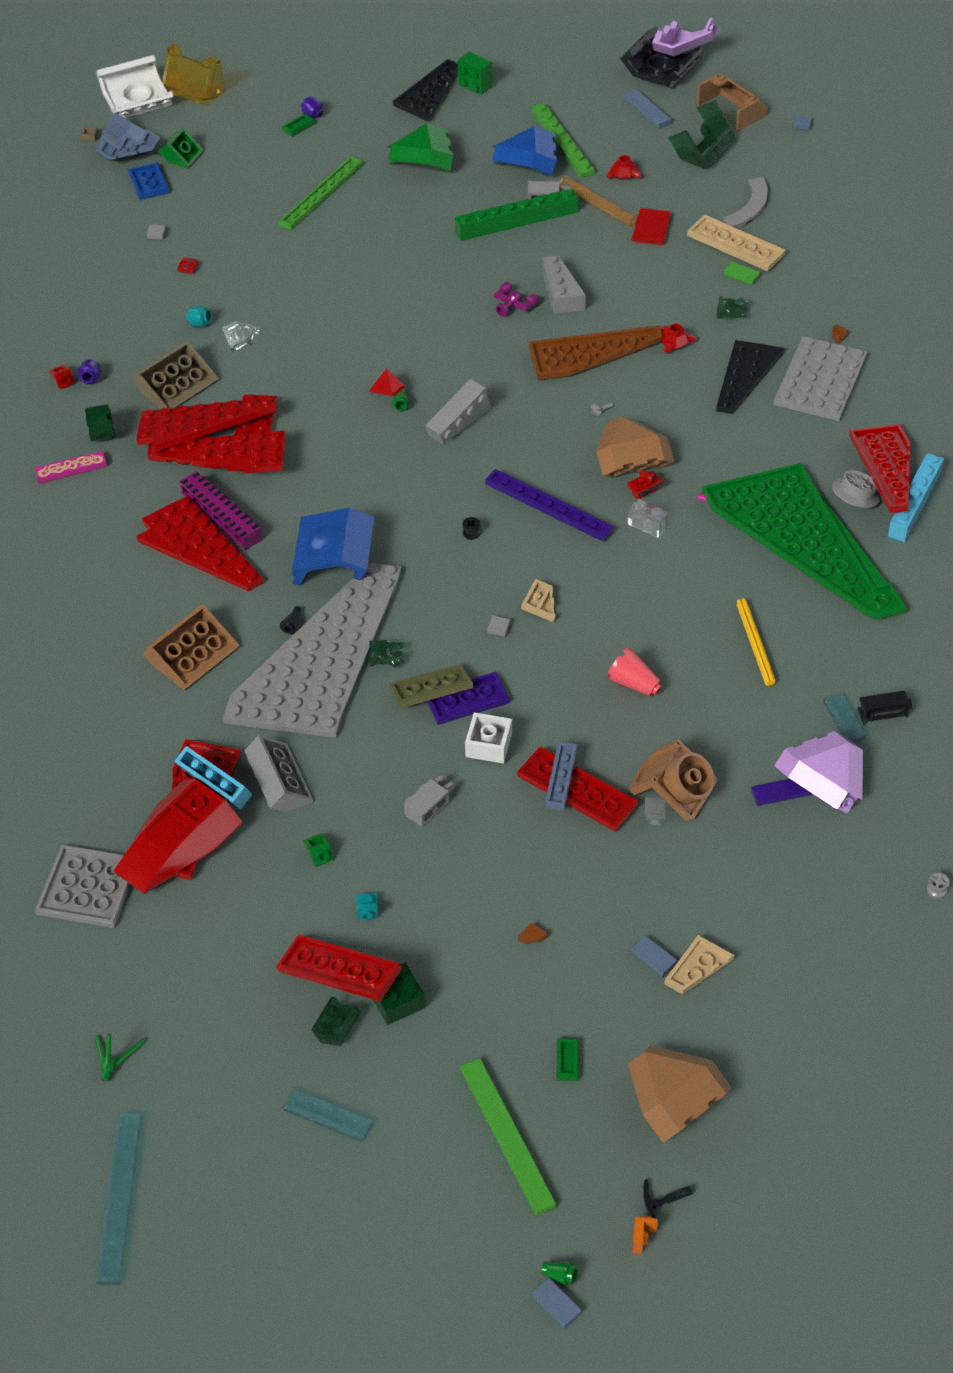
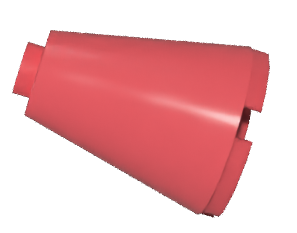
[606,647,661,696]

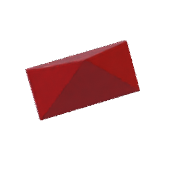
[370,368,405,396]

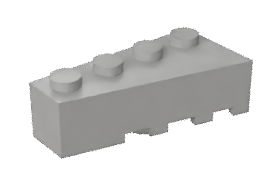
[425,379,492,445]

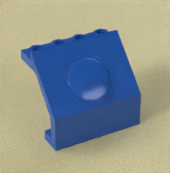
[291,508,374,586]

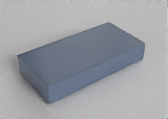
[631,936,677,977]
[532,1278,582,1329]

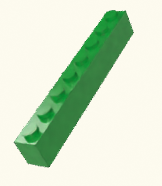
[455,188,578,241]

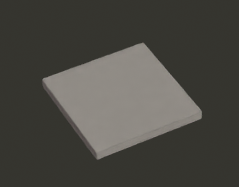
[35,845,131,928]

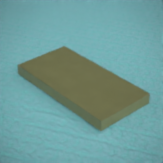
[389,664,474,708]

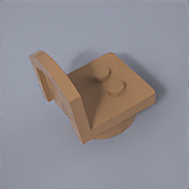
[629,739,718,821]

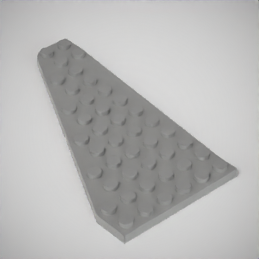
[223,563,401,738]

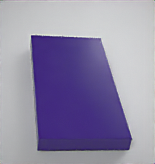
[426,672,510,725]

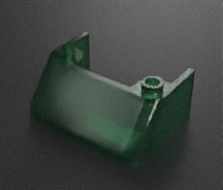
[668,100,736,169]

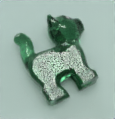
[717,296,749,320]
[369,640,404,668]

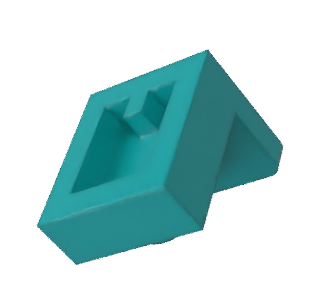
[356,893,378,920]

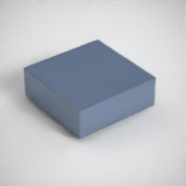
[794,115,811,130]

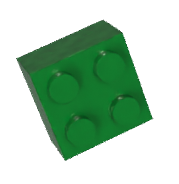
[458,52,492,95]

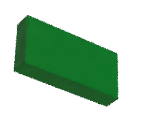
[282,114,315,137]
[556,1038,579,1081]

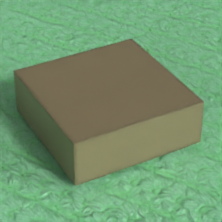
[80,127,98,141]

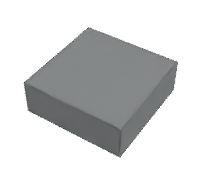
[147,224,166,240]
[487,615,510,637]

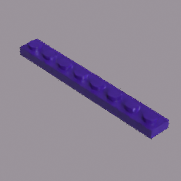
[485,469,613,542]

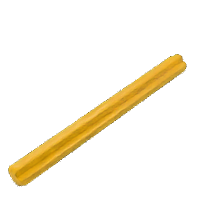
[736,598,776,687]

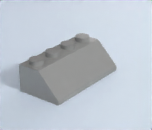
[244,735,314,812]

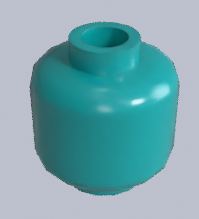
[186,306,212,328]

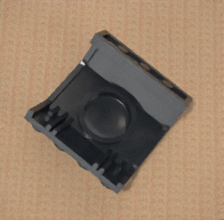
[620,26,703,88]

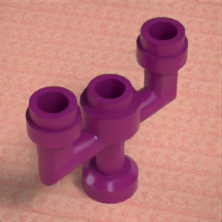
[493,282,539,317]

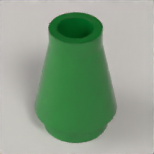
[392,388,409,411]
[541,1261,578,1286]

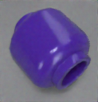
[301,96,323,119]
[78,359,102,384]

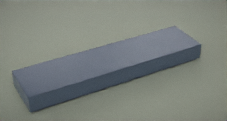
[625,90,671,128]
[545,741,578,811]

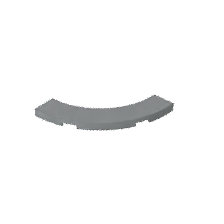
[723,177,768,228]

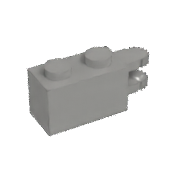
[528,181,572,199]
[404,775,455,828]

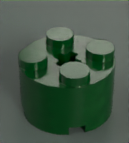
[85,404,115,442]

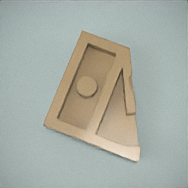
[521,579,555,622]

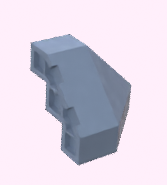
[95,112,160,160]

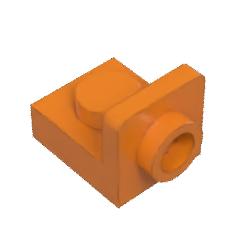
[632,1216,658,1254]

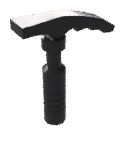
[643,1179,693,1219]

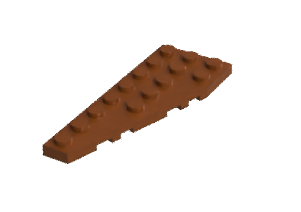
[528,325,663,380]

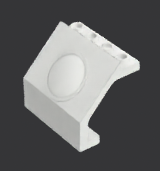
[96,55,173,118]

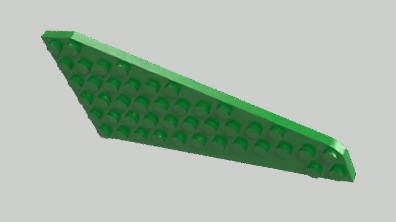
[702,463,906,620]

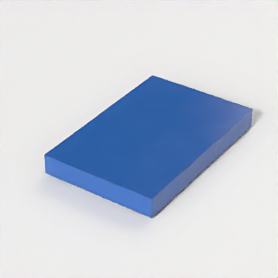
[128,163,169,200]

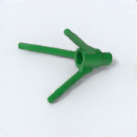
[95,1034,146,1081]

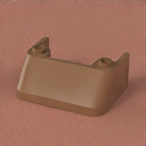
[697,74,768,132]

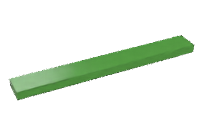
[278,156,363,231]
[460,1058,556,1217]

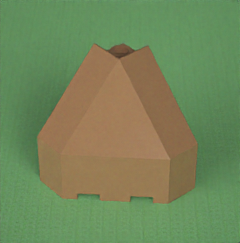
[597,416,674,478]
[628,1046,732,1142]

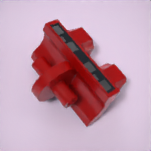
[627,470,664,500]

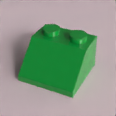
[158,127,203,168]

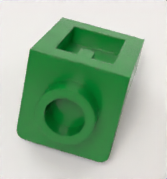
[303,833,333,867]

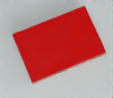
[632,208,671,245]

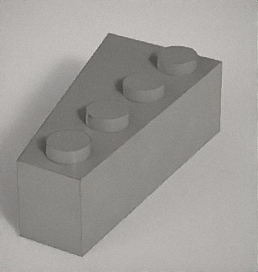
[542,255,586,314]

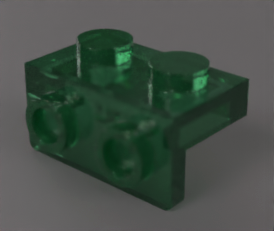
[312,997,361,1046]

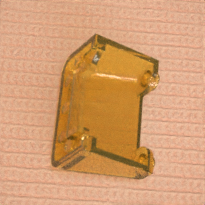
[162,44,225,105]

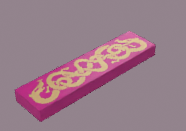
[34,451,107,483]

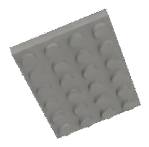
[773,336,867,421]

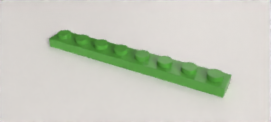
[531,103,595,179]

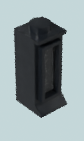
[857,691,912,726]

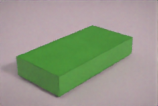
[724,261,760,285]

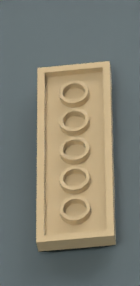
[687,215,786,271]

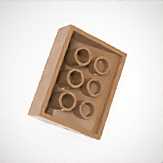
[143,604,240,690]

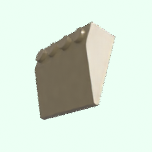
[132,340,219,409]

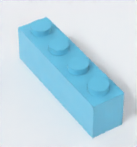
[174,746,252,810]

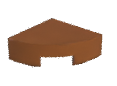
[832,324,849,344]
[518,923,548,944]

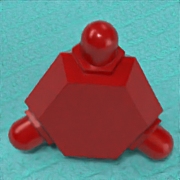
[607,155,642,180]
[662,323,696,353]

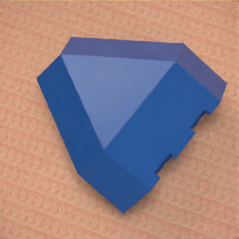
[492,126,556,176]

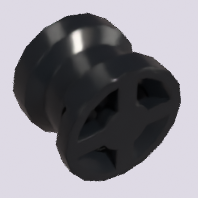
[462,517,481,540]

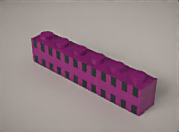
[179,471,262,550]

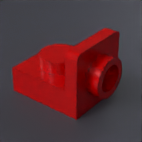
[49,365,75,389]

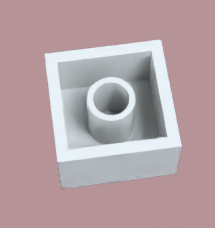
[465,713,512,764]

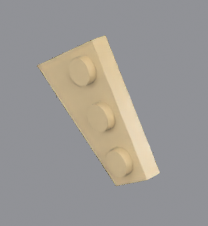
[664,935,734,995]

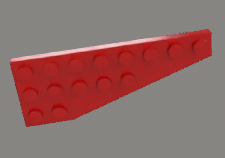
[849,424,910,513]

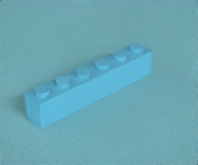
[888,453,944,542]

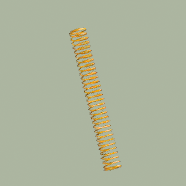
[560,176,636,226]

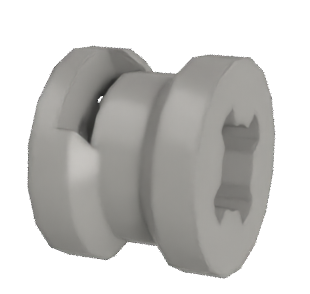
[927,872,950,899]

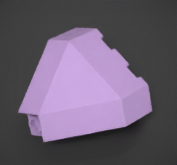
[652,17,720,56]
[774,731,863,814]

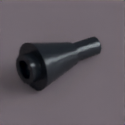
[280,606,301,635]

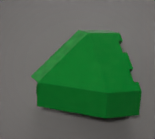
[387,123,453,172]

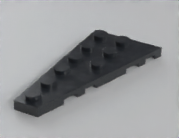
[393,59,458,121]
[716,340,785,414]

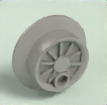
[832,470,880,508]

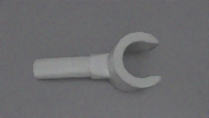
[590,403,613,417]

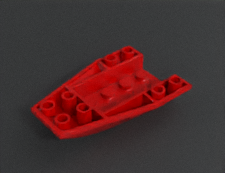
[114,779,243,894]

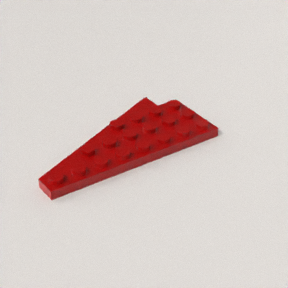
[136,396,278,452]
[136,495,264,592]

